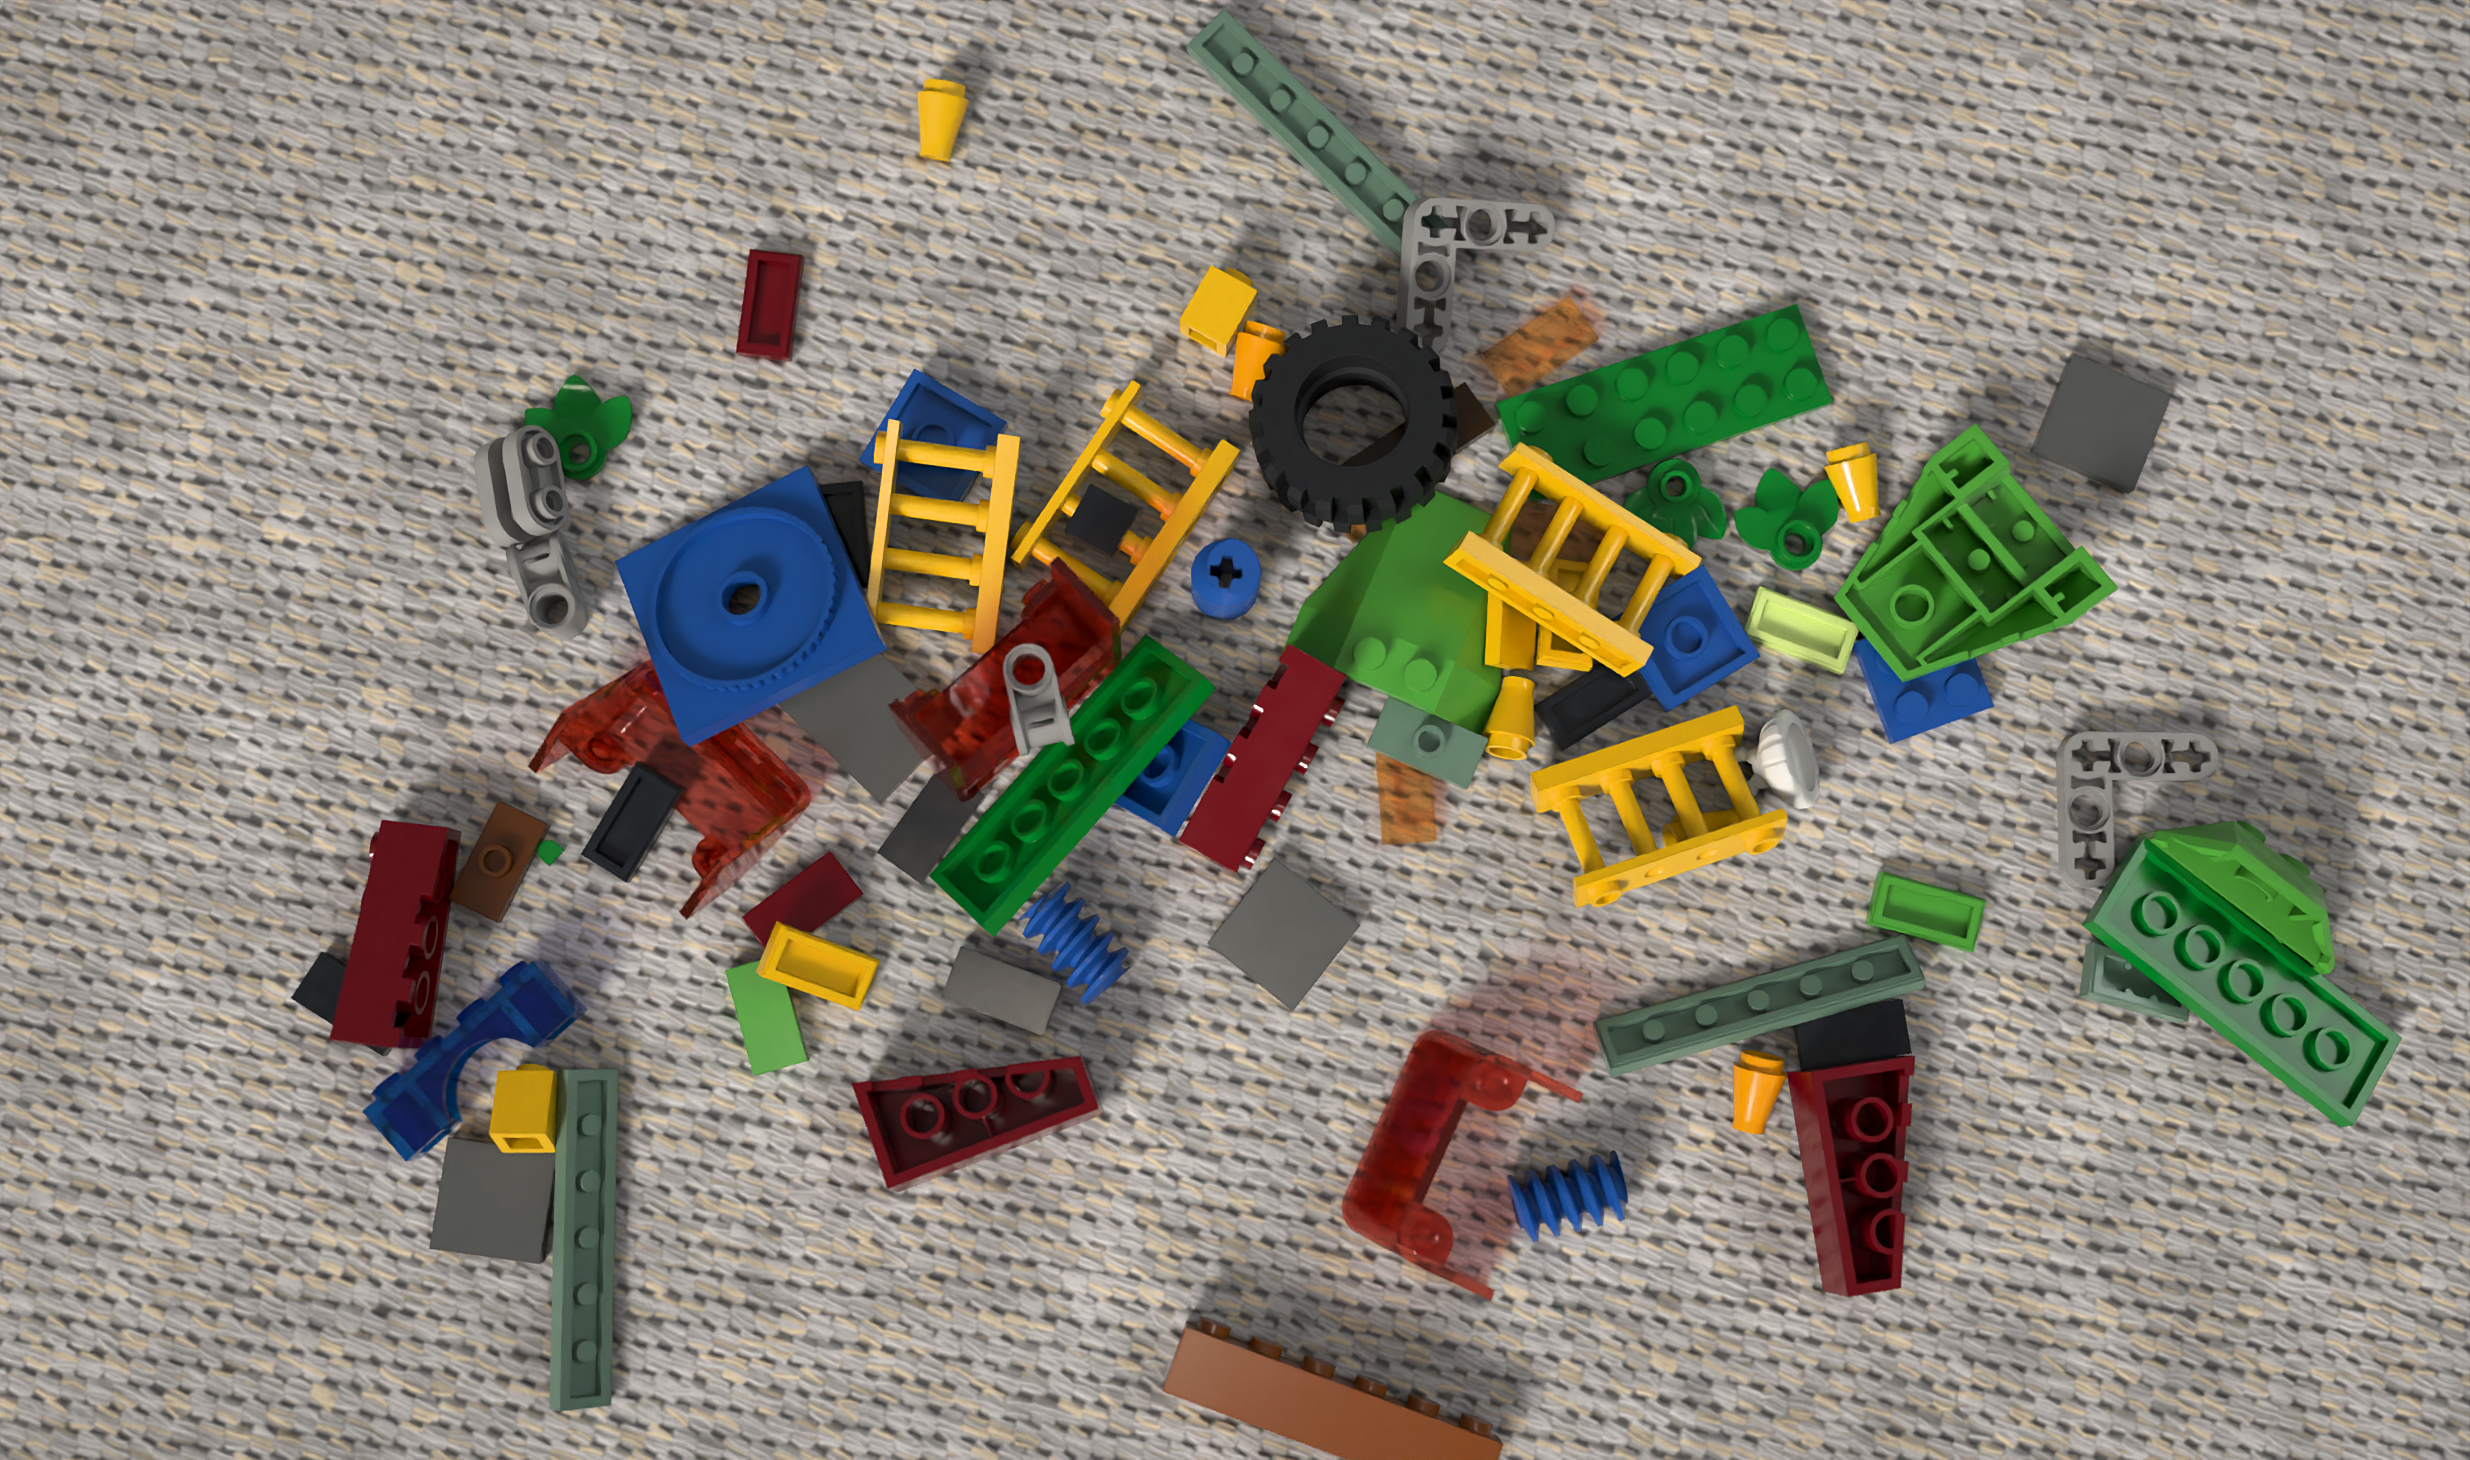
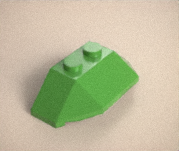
[2134,821,2336,974]

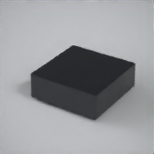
[1064,483,1139,560]

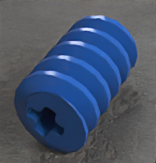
[1191,537,1261,621]
[1018,881,1132,1005]
[1506,1150,1628,1242]

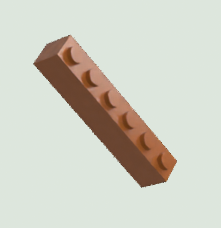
[1163,1316,1503,1460]

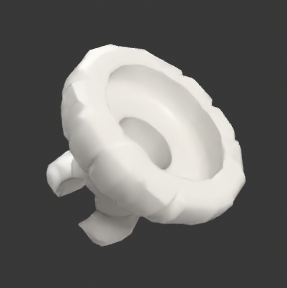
[1733,709,1820,809]

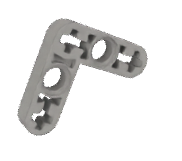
[1396,197,1556,353]
[2056,731,2219,889]

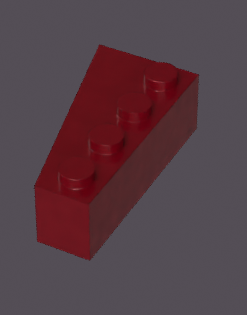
[1178,643,1346,875]
[329,820,462,1049]
[852,1056,1105,1192]
[1787,1056,1915,1297]

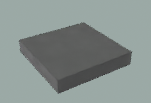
[2030,353,2172,494]
[1207,858,1360,1011]
[429,1137,555,1264]

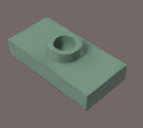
[1366,696,1488,790]
[2079,942,2190,1023]

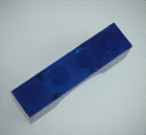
[362,960,588,1162]

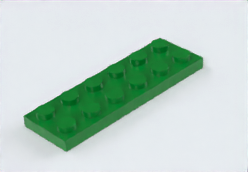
[1495,304,1833,505]
[929,634,1216,937]
[2082,837,2402,1127]

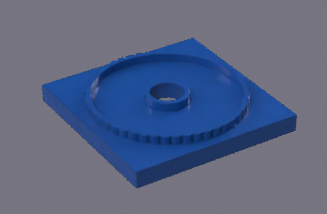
[615,465,888,747]

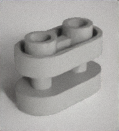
[474,425,569,547]

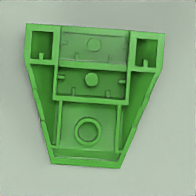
[1834,423,2118,683]
[1281,490,1513,735]

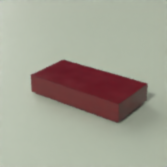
[736,249,805,362]
[741,851,864,949]

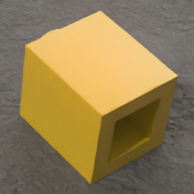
[1179,265,1258,358]
[489,1064,557,1153]

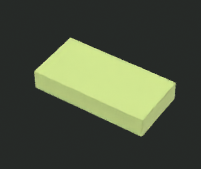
[1743,586,1859,675]

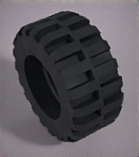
[1249,315,1458,534]

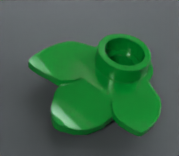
[524,374,633,481]
[1622,458,1727,550]
[1733,468,1838,571]

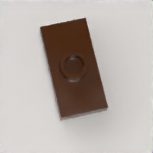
[448,800,551,923]

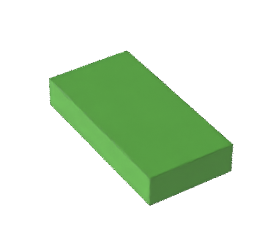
[1865,871,1986,952]
[725,960,809,1076]

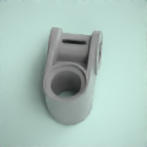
[506,531,588,641]
[1003,644,1075,757]

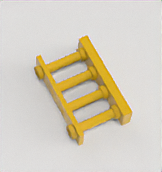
[1010,380,1240,636]
[865,419,1021,655]
[1443,442,1702,677]
[1530,705,1788,908]

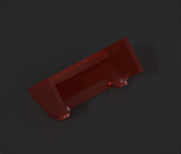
[888,556,1122,803]
[528,659,811,920]
[1341,1030,1584,1301]

